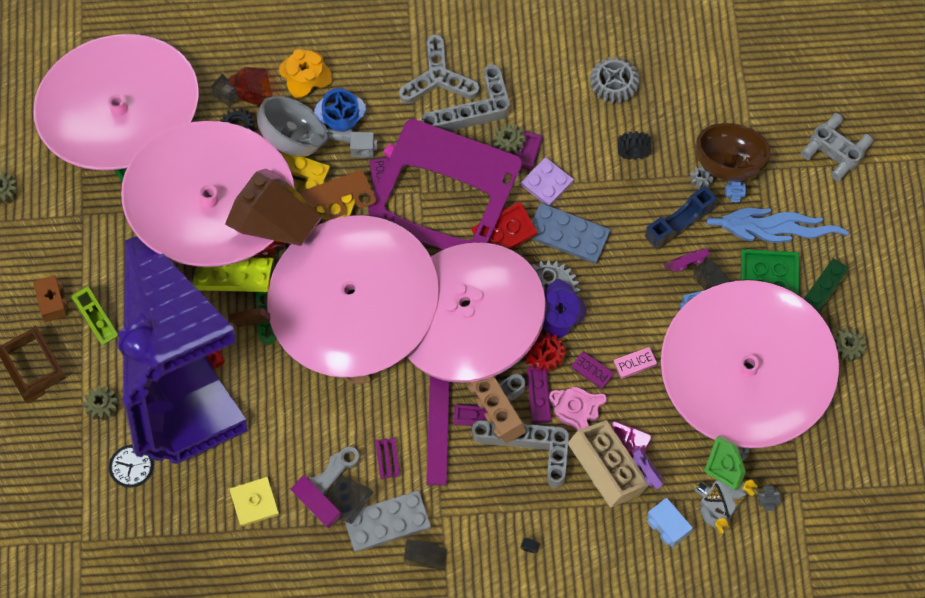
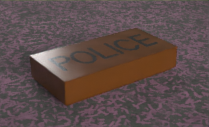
[228,308,270,327]

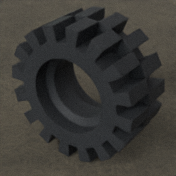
[220,108,255,132]
[617,131,651,160]

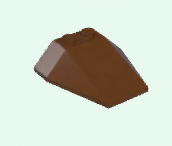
[225,169,321,246]

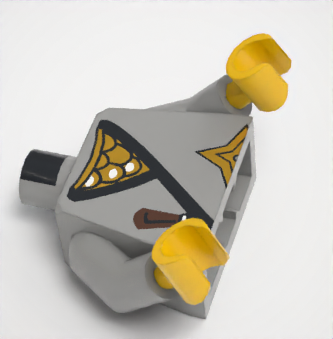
[695,480,757,534]

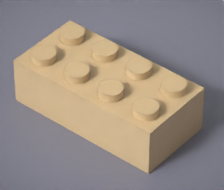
[568,420,649,508]

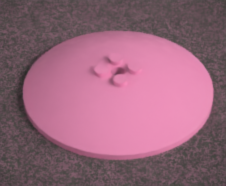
[406,243,546,382]

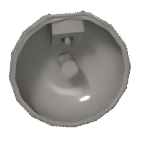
[257,96,328,157]

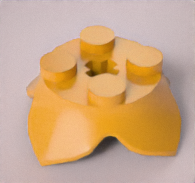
[279,49,332,99]

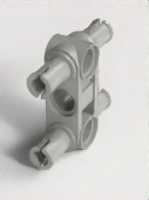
[801,113,874,181]

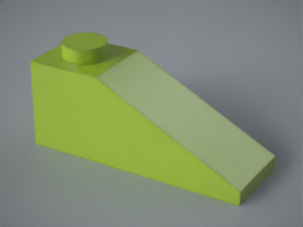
[70,286,118,345]

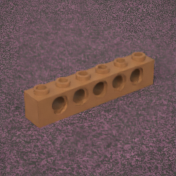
[467,376,526,444]

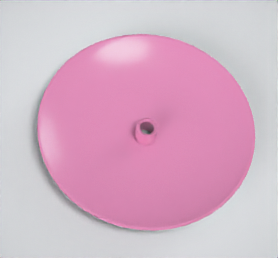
[34,34,199,170]
[121,121,294,267]
[267,215,439,377]
[661,280,839,448]

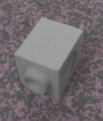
[350,132,377,158]

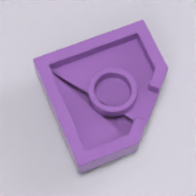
[632,446,663,489]

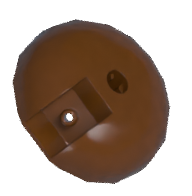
[696,123,771,182]

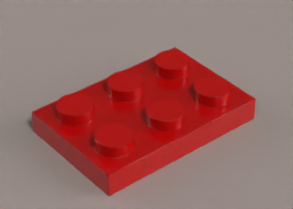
[471,202,539,250]

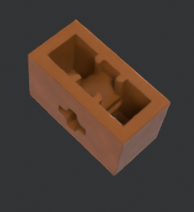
[33,275,69,322]

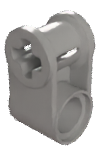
[488,374,525,405]

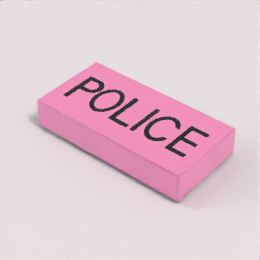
[613,347,657,379]

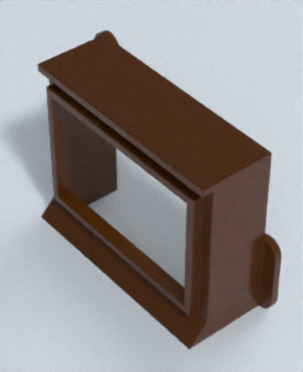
[0,325,66,403]

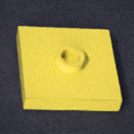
[230,477,279,527]

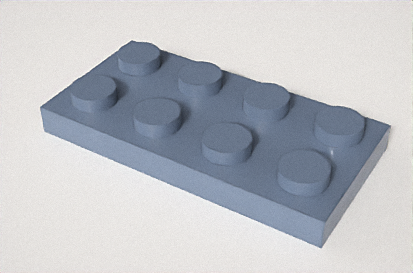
[531,203,610,264]

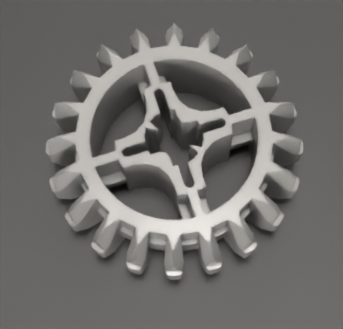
[590,56,639,104]

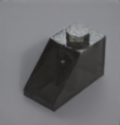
[404,539,447,570]

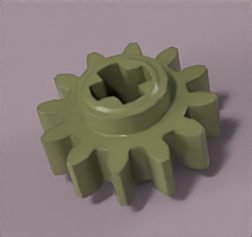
[492,123,526,154]
[0,171,18,204]
[833,327,866,363]
[82,385,119,421]

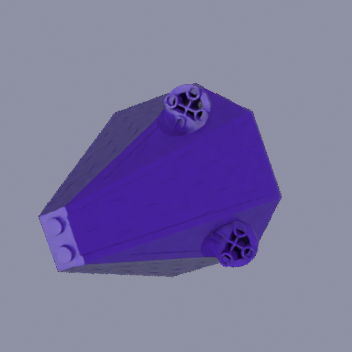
[117,236,248,464]

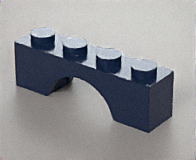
[645,185,717,250]

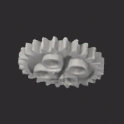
[532,260,580,314]

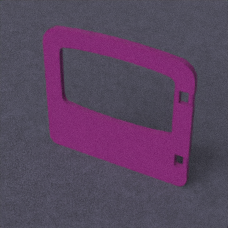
[368,119,522,250]

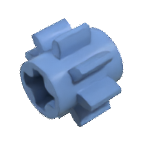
[725,181,746,202]

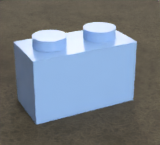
[647,498,693,548]

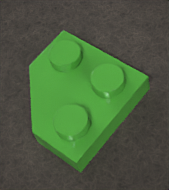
[704,436,746,490]

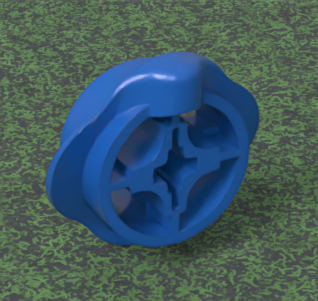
[315,88,366,132]

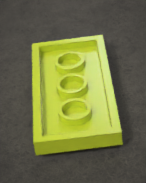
[192,258,274,292]

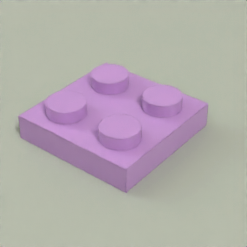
[521,157,574,206]

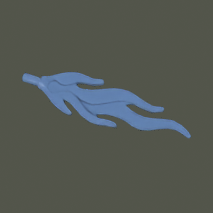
[707,208,849,243]

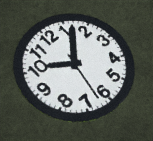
[109,445,154,488]

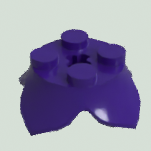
[543,280,587,338]

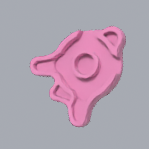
[549,387,607,431]

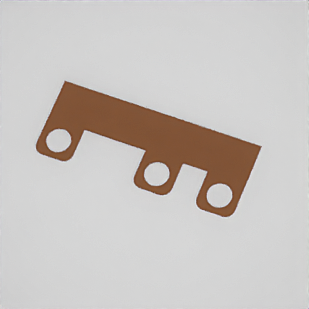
[298,169,376,219]

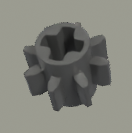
[758,486,780,511]

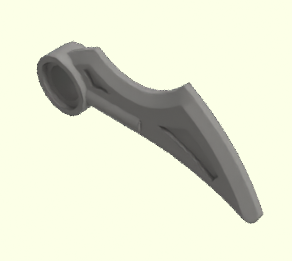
[308,447,360,516]

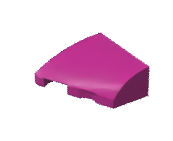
[611,421,653,468]

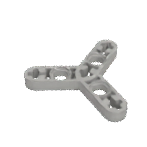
[399,35,479,104]

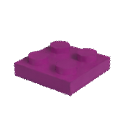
[663,248,710,272]

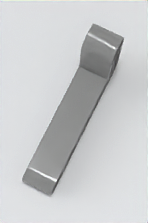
[421,65,509,131]
[472,420,569,488]

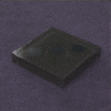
[326,475,373,524]

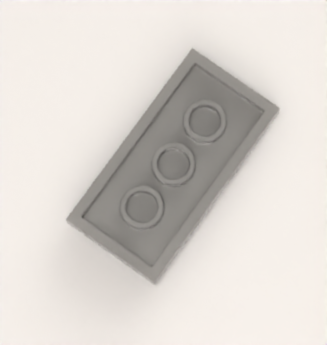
[343,490,431,553]

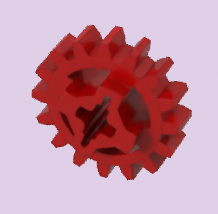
[524,332,565,373]

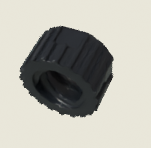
[520,538,540,554]

